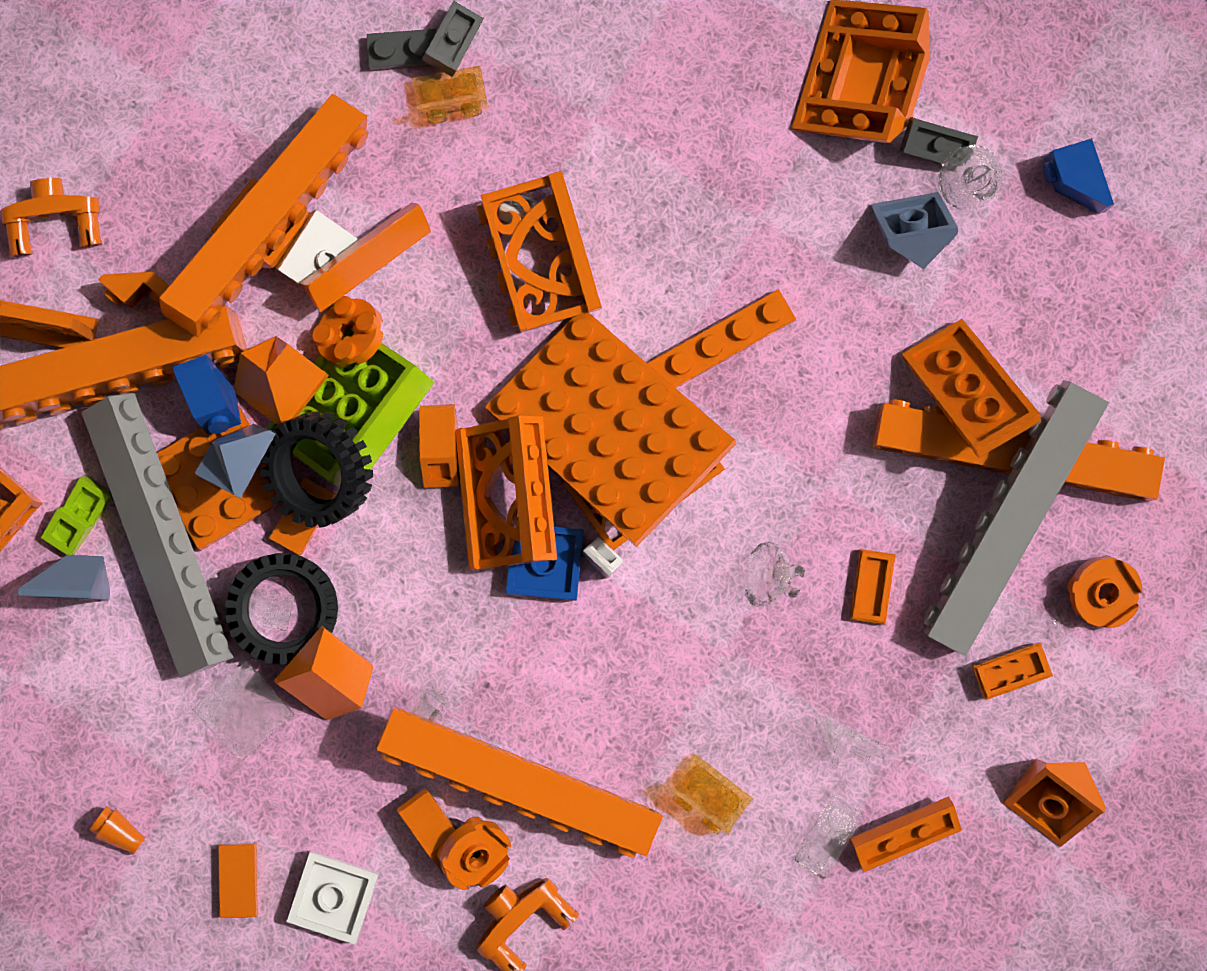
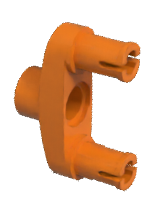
[0,178,103,257]
[476,878,579,971]

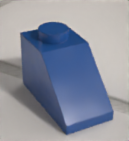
[1042,138,1114,214]
[173,355,241,435]

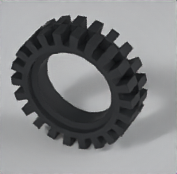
[260,411,373,528]
[225,553,338,665]

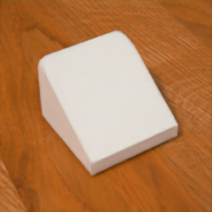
[582,538,623,578]

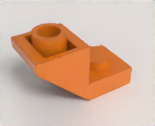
[98,271,169,308]
[419,404,460,488]
[397,788,475,874]

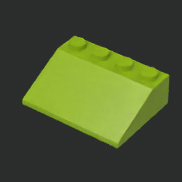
[265,328,435,488]

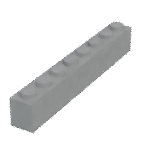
[922,380,1110,656]
[81,393,233,678]

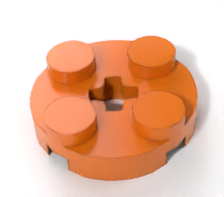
[312,296,384,368]
[1067,555,1142,628]
[437,817,511,890]

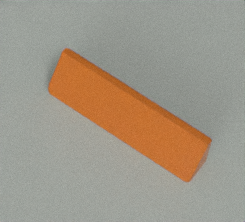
[300,202,431,313]

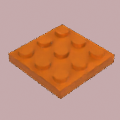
[157,406,283,551]

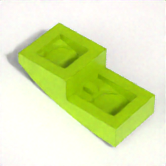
[41,476,113,555]

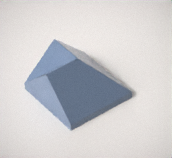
[871,192,958,269]
[195,423,276,498]
[18,555,110,600]

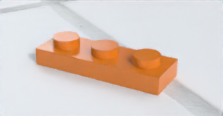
[850,796,962,873]

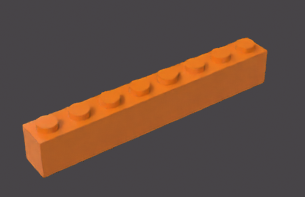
[159,93,368,338]
[872,399,1165,502]
[376,705,663,858]

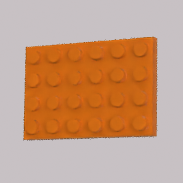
[485,312,736,548]

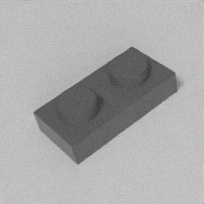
[422,1,484,77]
[367,29,436,71]
[899,117,978,170]

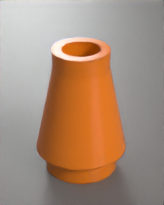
[89,806,146,855]

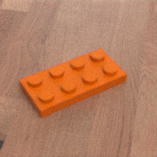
[902,319,1041,458]

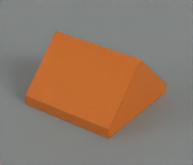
[274,626,374,720]

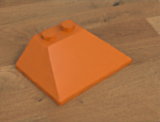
[792,0,930,143]

